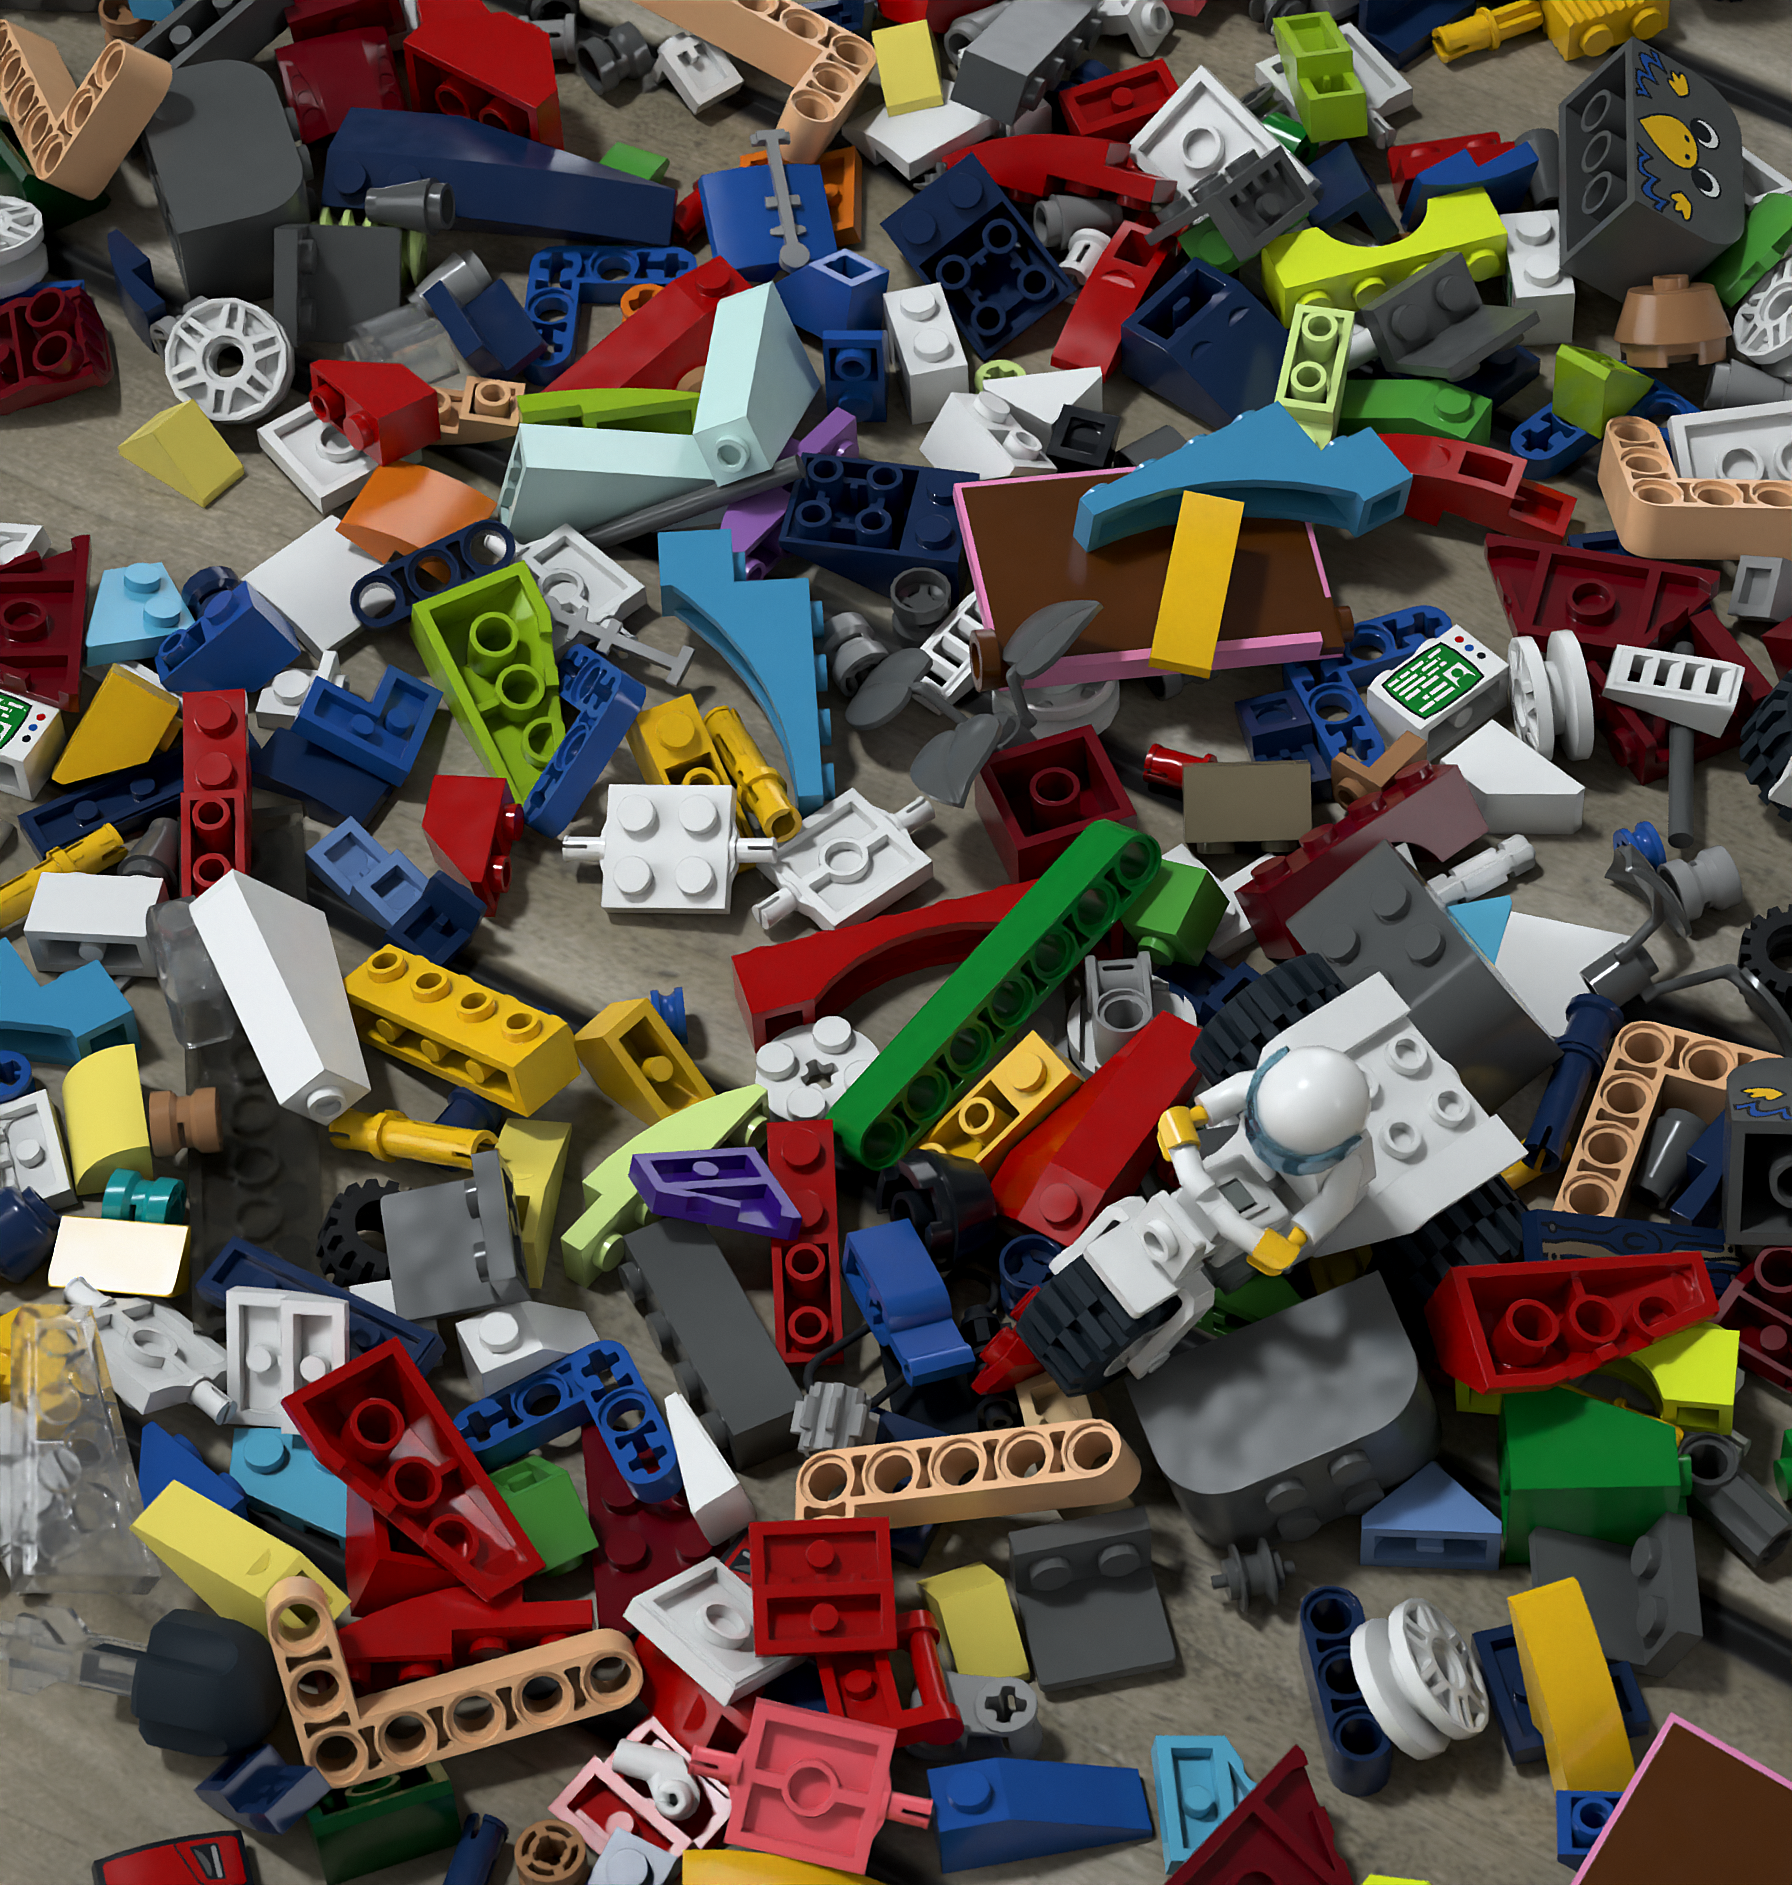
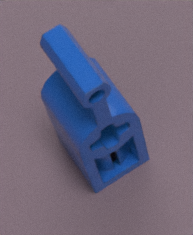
[840,1218,976,1387]

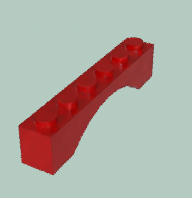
[731,878,1123,1053]

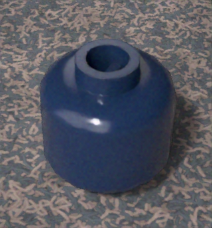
[0,1186,61,1284]

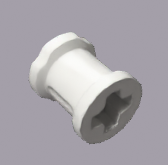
[1059,228,1111,305]

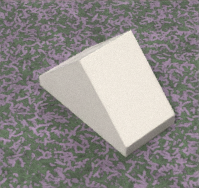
[983,366,1103,453]

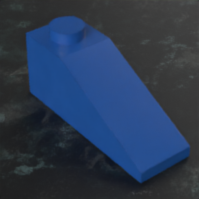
[927,1757,1152,1874]

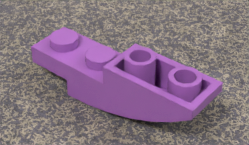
[720,407,859,581]

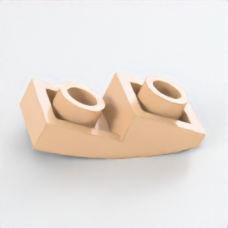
[431,375,526,445]

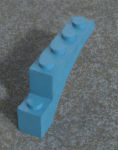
[1073,401,1413,552]
[657,529,835,820]
[0,937,142,1067]

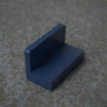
[1358,0,1477,71]
[1306,141,1400,244]
[423,279,548,381]

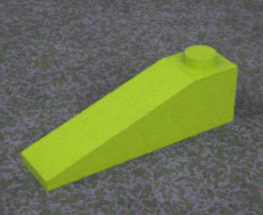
[409,560,566,807]

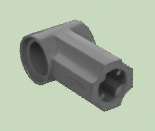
[1678,1432,1792,1568]

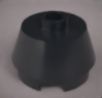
[876,1148,997,1279]

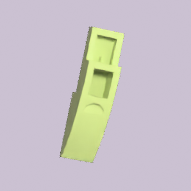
[1274,303,1355,531]
[560,1084,771,1289]

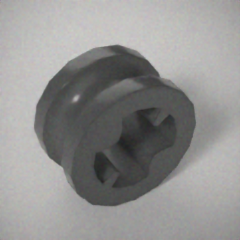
[1238,82,1287,123]

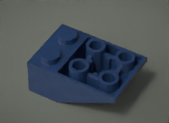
[879,152,1078,362]
[1121,257,1290,430]
[778,452,980,610]

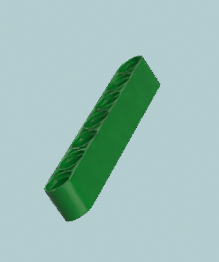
[825,819,1162,1172]

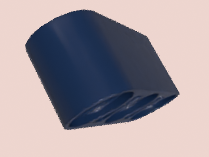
[350,519,516,634]
[1299,1586,1393,1797]

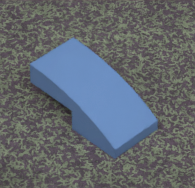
[303,816,429,931]

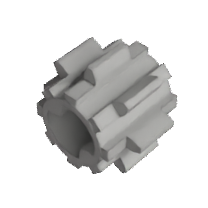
[790,1382,880,1458]

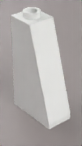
[189,869,371,1126]

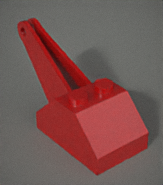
[403,0,565,151]

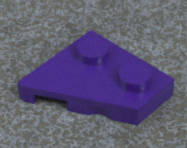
[628,1147,802,1240]

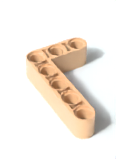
[631,0,877,164]
[0,19,173,200]
[1598,416,1792,561]
[1552,1021,1782,1218]
[795,1419,1142,1529]
[265,1576,643,1789]

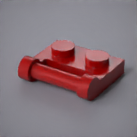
[815,1610,964,1748]

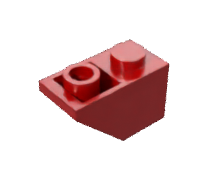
[309,360,441,467]
[422,774,524,917]

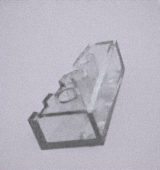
[11,1303,162,1595]

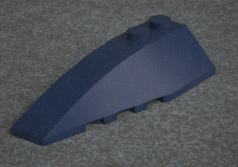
[321,107,678,247]

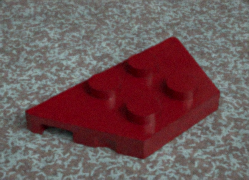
[1484,533,1720,664]
[0,535,92,712]
[581,1419,730,1637]
[1163,1744,1354,1885]

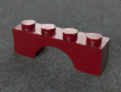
[1234,760,1490,959]

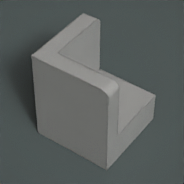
[1727,555,1792,623]

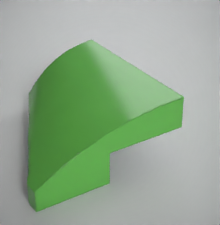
[1690,192,1792,310]

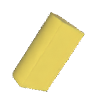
[62,1044,154,1196]

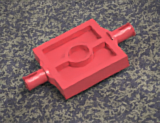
[688,1698,934,1875]

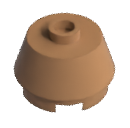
[1613,274,1733,368]

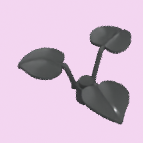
[845,600,1105,809]
[1579,843,1792,1057]

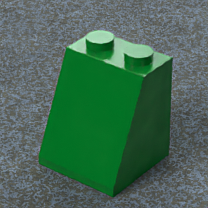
[1496,1386,1692,1564]

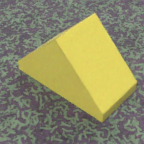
[871,19,944,117]
[118,399,245,508]
[916,1561,1030,1681]

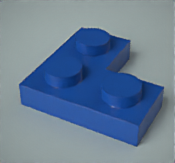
[289,664,444,788]

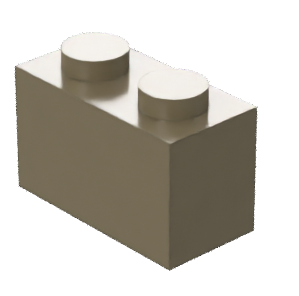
[1182,760,1312,854]

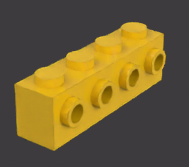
[343,944,581,1118]

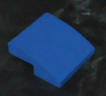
[1400,141,1540,232]
[697,164,838,283]

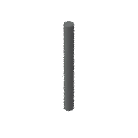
[579,455,806,550]
[1668,641,1695,849]

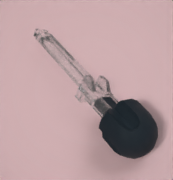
[0,1602,286,1756]

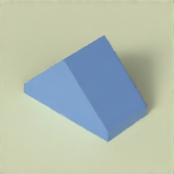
[1360,1461,1502,1570]

